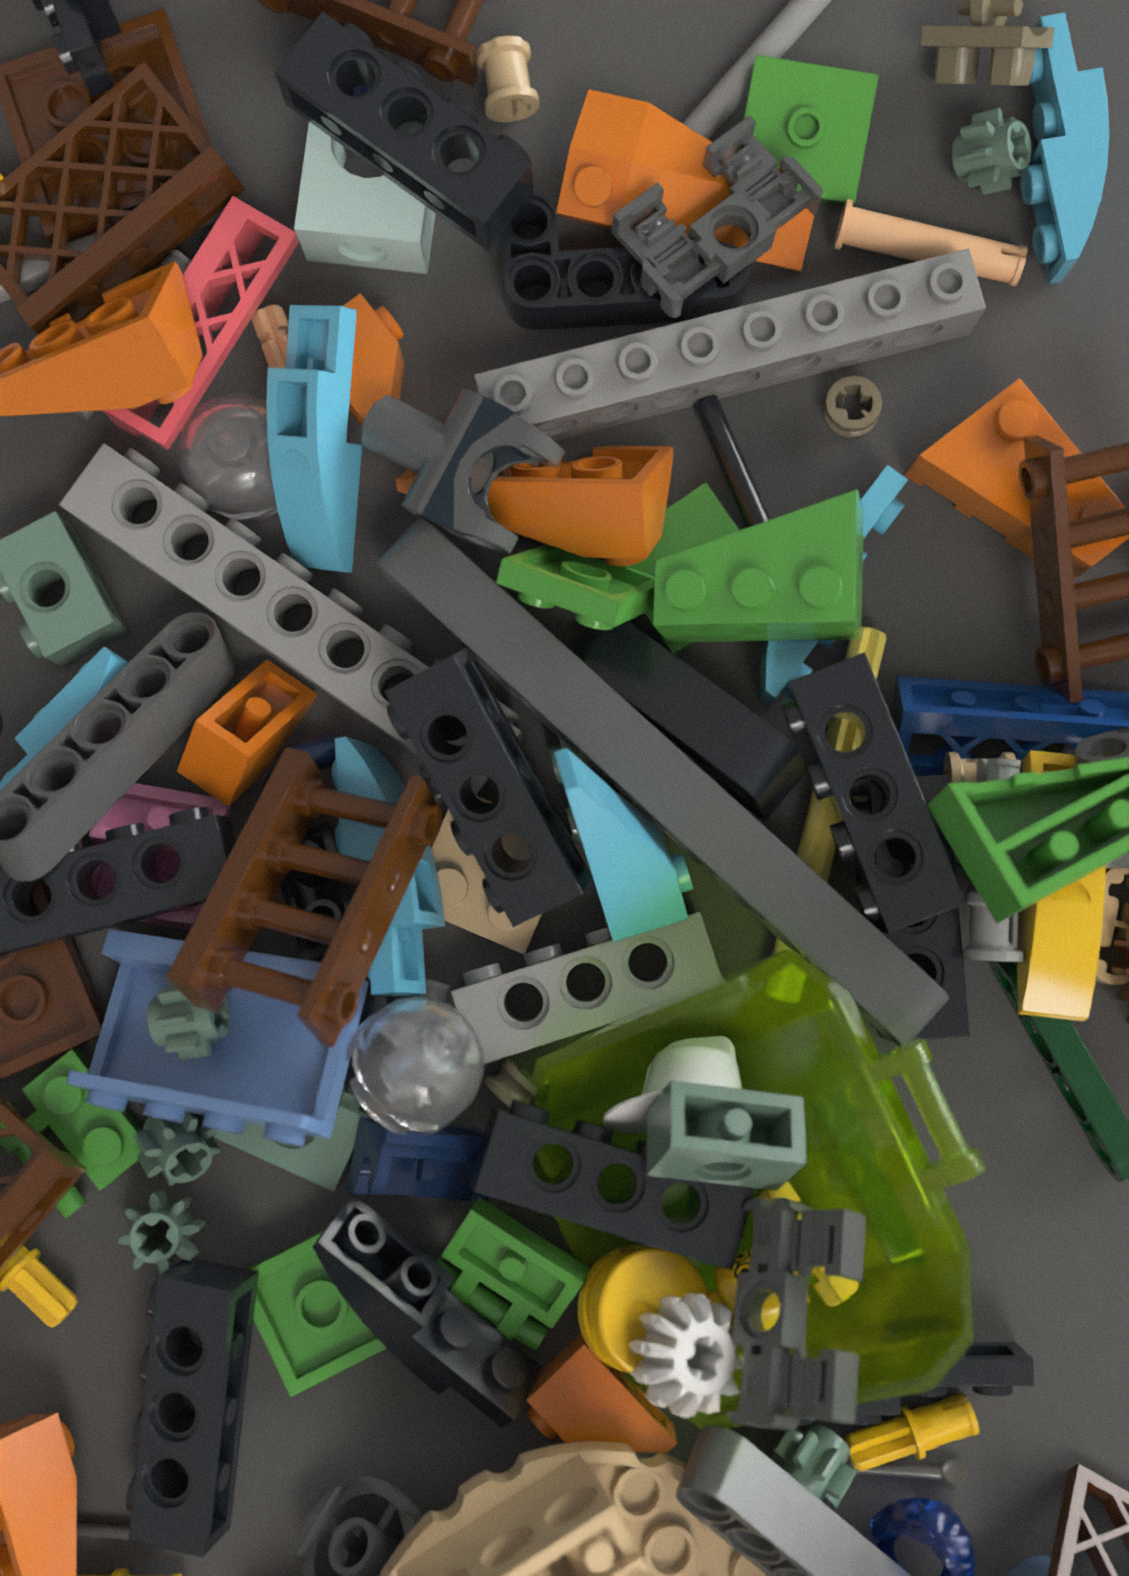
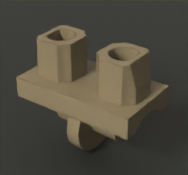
[920,0,1054,86]

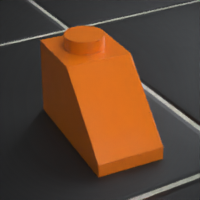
[343,293,405,426]
[177,659,318,807]
[526,1332,677,1453]

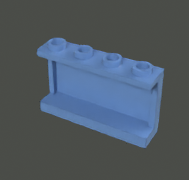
[66,929,369,1147]

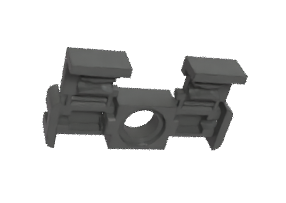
[611,115,823,318]
[727,1198,866,1430]

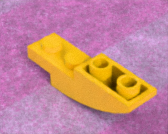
[1017,750,1106,1021]

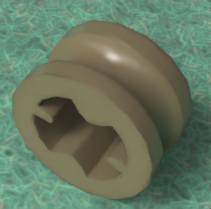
[823,375,883,439]
[483,1057,548,1108]

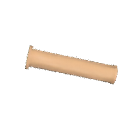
[833,199,1028,287]

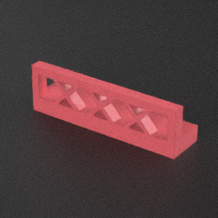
[102,196,299,450]

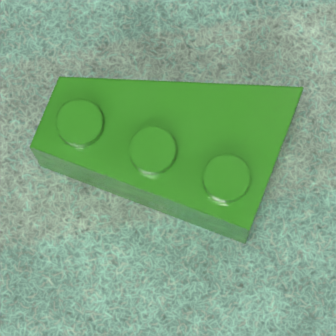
[653,489,864,642]
[927,757,1129,924]

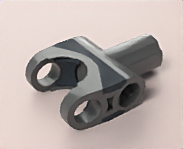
[361,388,565,554]

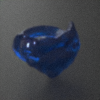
[870,1497,976,1576]

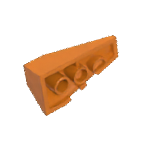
[556,89,814,272]
[0,261,203,417]
[396,446,674,566]
[0,1412,77,1576]

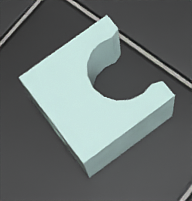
[294,122,435,274]

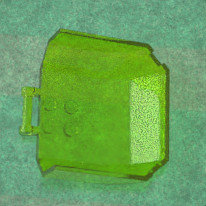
[532,949,986,1429]

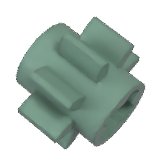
[952,108,1031,195]
[147,980,231,1060]
[134,1112,220,1186]
[118,1189,206,1274]
[771,1423,856,1509]

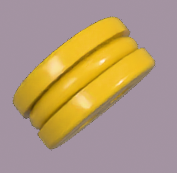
[578,1245,709,1373]

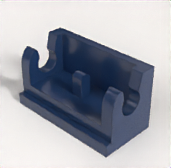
[347,1117,490,1202]

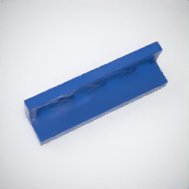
[893,676,1129,776]

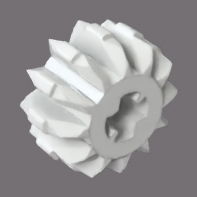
[628,1292,743,1418]

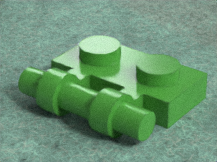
[0,1047,143,1219]
[436,1197,590,1352]

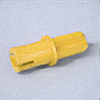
[0,1246,78,1328]
[844,1392,979,1471]

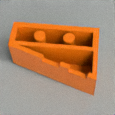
[904,378,1129,579]

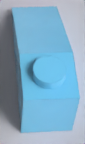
[554,748,693,942]

